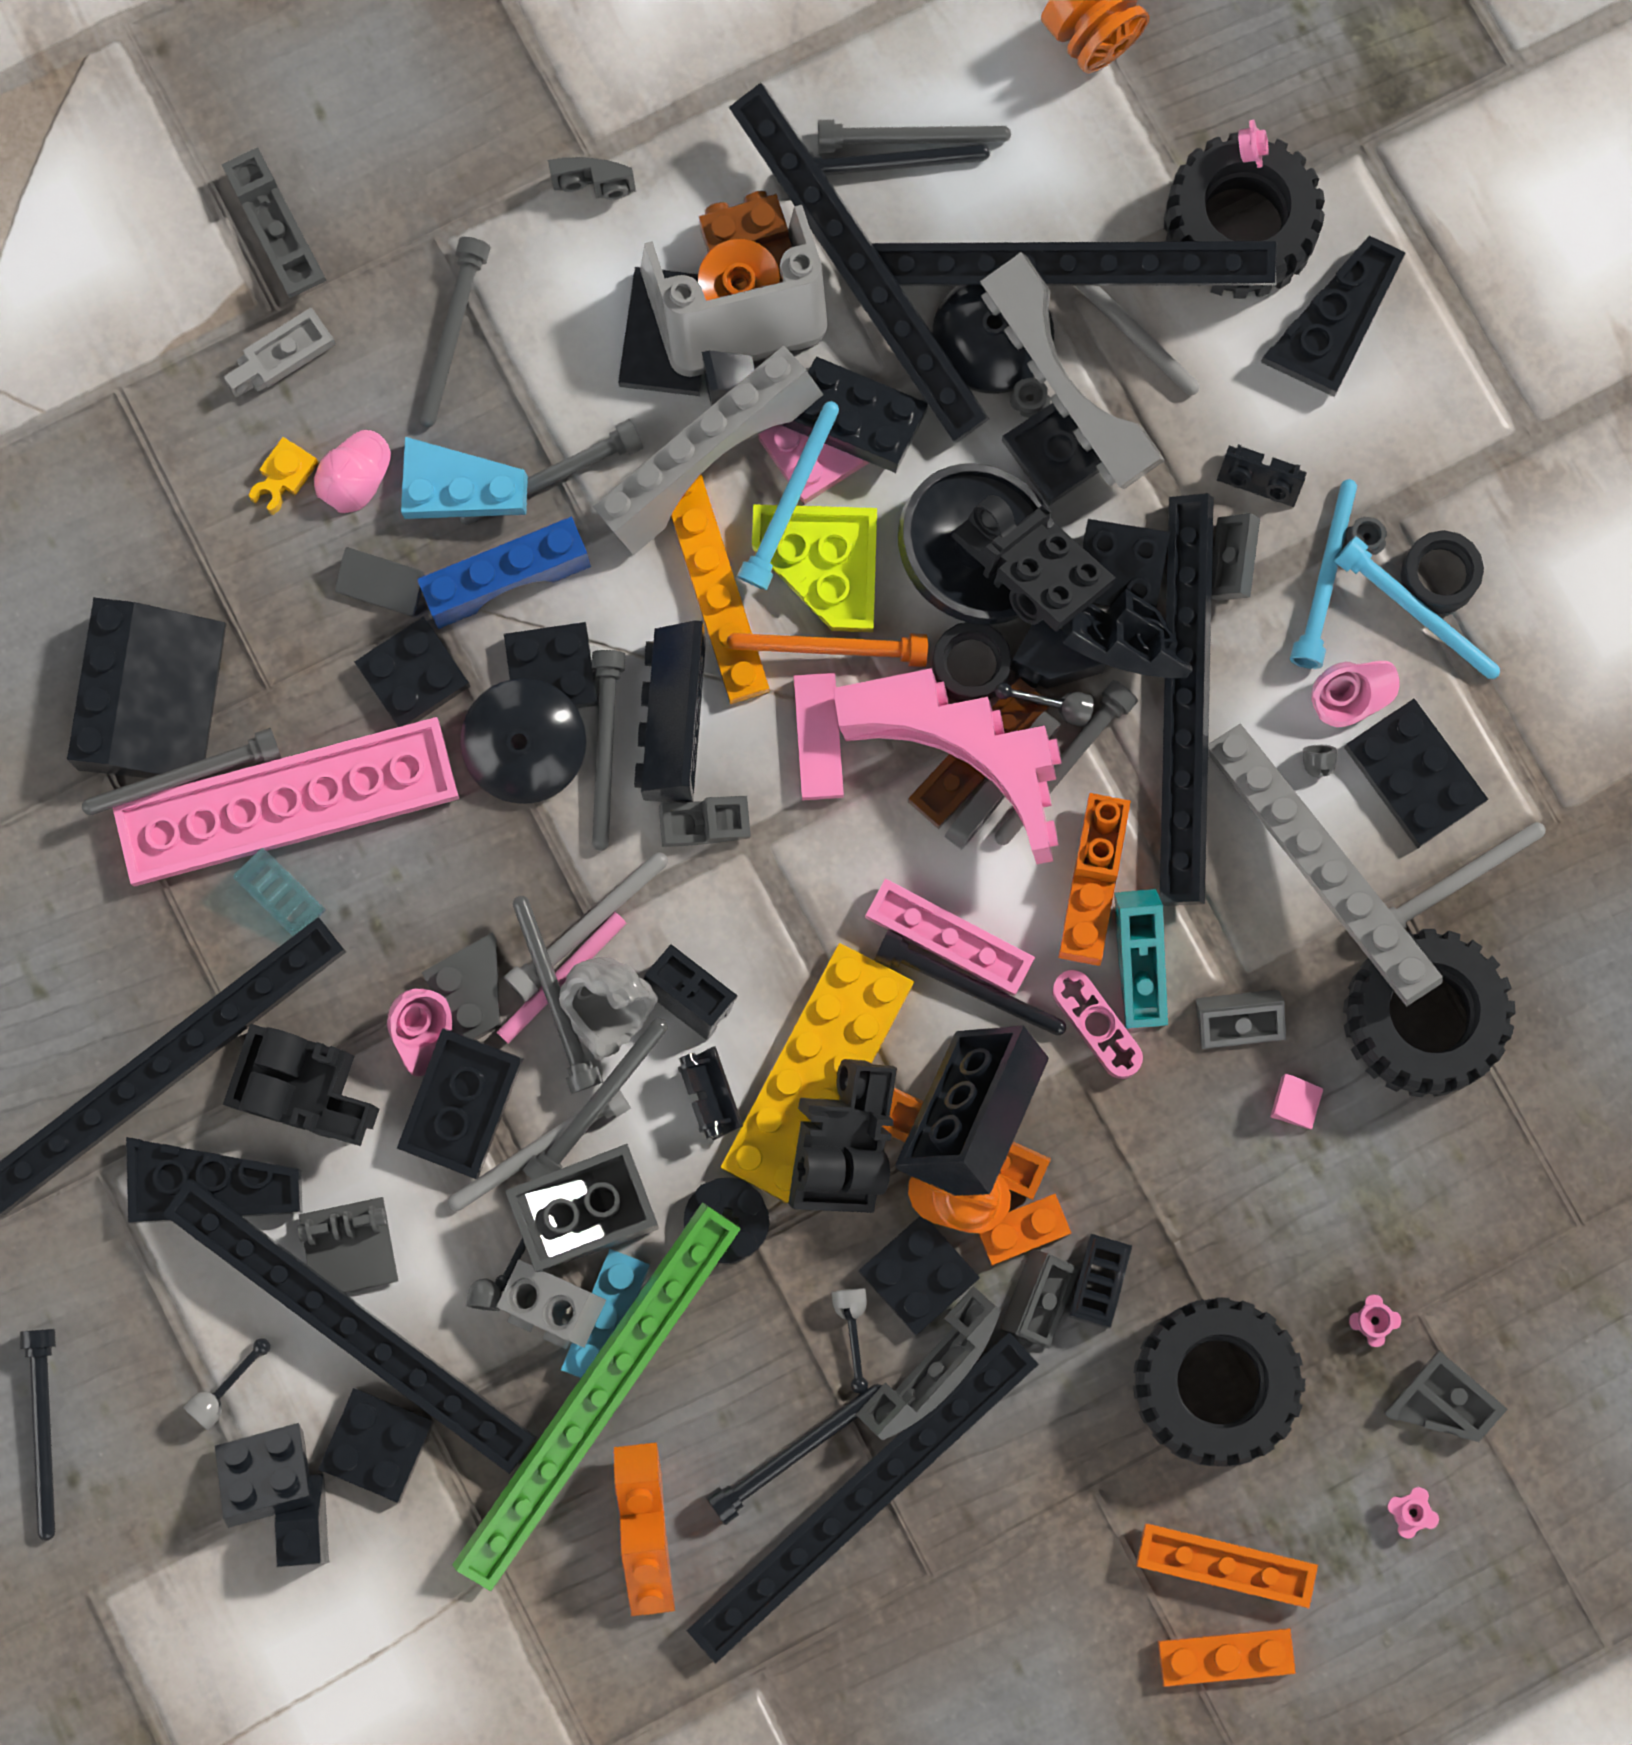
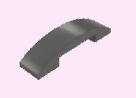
[222,147,326,298]
[856,1286,1001,1440]

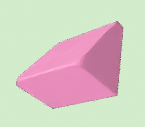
[1270,1074,1323,1130]

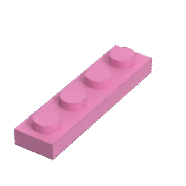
[865,878,1035,997]

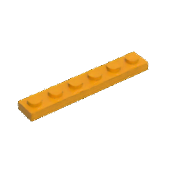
[671,474,770,705]

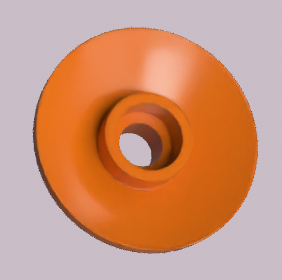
[698,239,780,301]

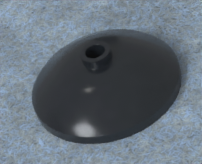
[932,286,1054,394]
[461,678,587,804]

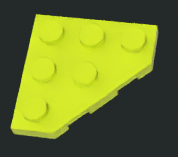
[752,504,877,632]

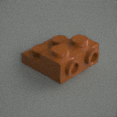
[699,191,792,290]

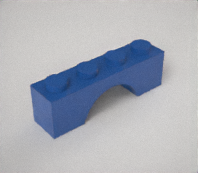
[417,516,591,629]

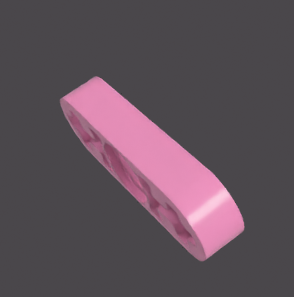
[1052,970,1143,1079]

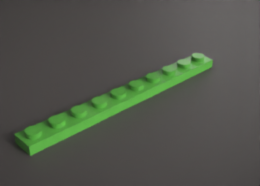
[452,1202,740,1591]

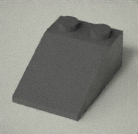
[505,1144,659,1272]

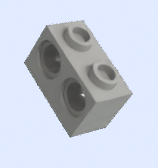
[496,1259,606,1349]

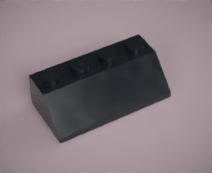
[634,620,706,802]
[895,1025,1049,1196]

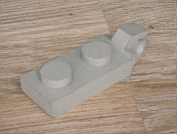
[223,308,336,398]

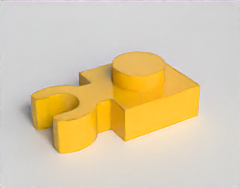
[249,437,319,515]

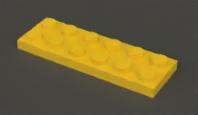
[720,943,914,1204]

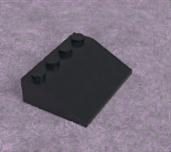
[67,597,227,783]

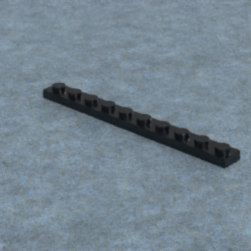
[728,83,990,443]
[872,241,1278,286]
[1159,493,1214,906]
[0,917,346,1215]
[163,1179,537,1474]
[686,1332,1039,1664]

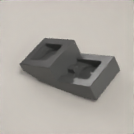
[659,796,751,847]

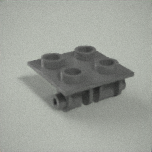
[297,1197,399,1293]

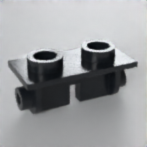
[1216,444,1307,507]
[678,1046,743,1140]

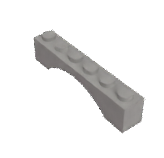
[980,252,1165,489]
[593,345,823,555]

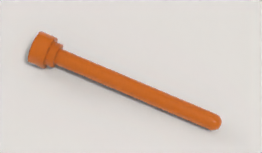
[727,633,928,667]

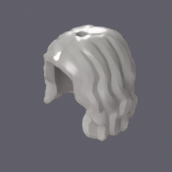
[559,957,659,1060]

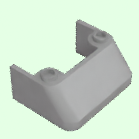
[640,205,828,377]

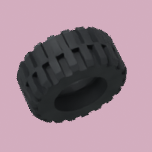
[1164,132,1325,299]
[1343,929,1516,1097]
[1133,1297,1305,1467]

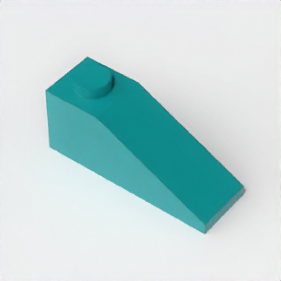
[1114,889,1168,1029]

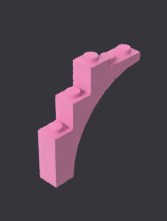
[833,668,1061,864]

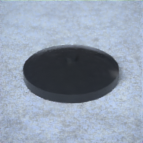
[898,463,1054,625]

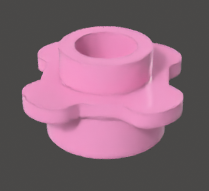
[1238,120,1269,168]
[1349,1295,1401,1347]
[1388,1487,1439,1539]

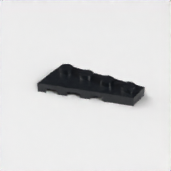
[1261,235,1406,397]
[126,1137,303,1224]

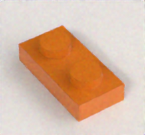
[978,1193,1072,1266]

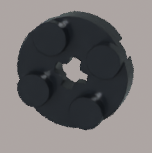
[683,1177,770,1265]

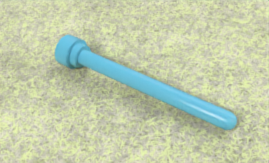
[737,401,839,590]
[1290,479,1357,669]
[1334,536,1500,679]

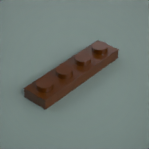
[908,678,1050,829]

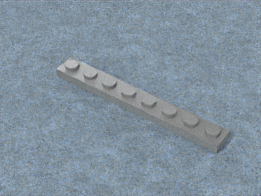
[1208,723,1443,1006]

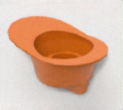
[908,1174,1011,1233]

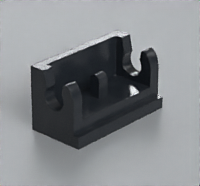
[643,944,738,1041]

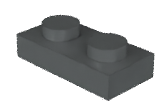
[1212,513,1260,601]

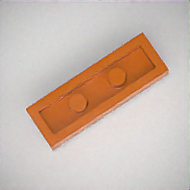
[1158,1628,1296,1687]

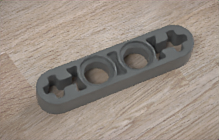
[944,711,1061,850]

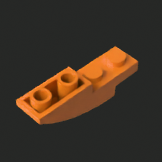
[1058,793,1131,966]

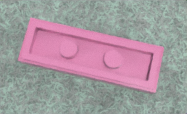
[794,673,844,801]

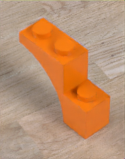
[614,1442,675,1616]

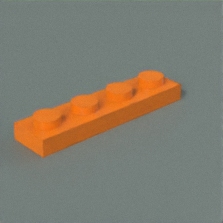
[882,1088,1051,1200]
[1136,1523,1318,1608]

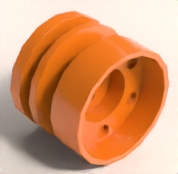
[1041,0,1150,74]

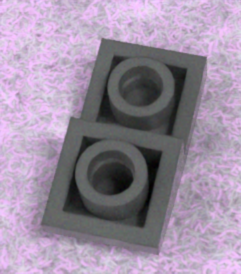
[548,157,636,200]

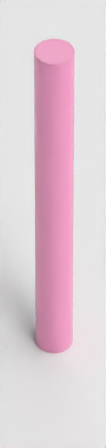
[496,912,627,1044]

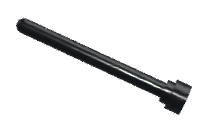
[810,144,990,175]
[874,930,1066,1036]
[20,1329,56,1541]
[705,1384,882,1525]

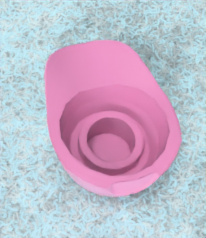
[314,430,391,513]
[1311,661,1400,728]
[387,988,452,1076]

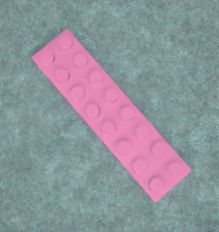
[113,717,459,887]

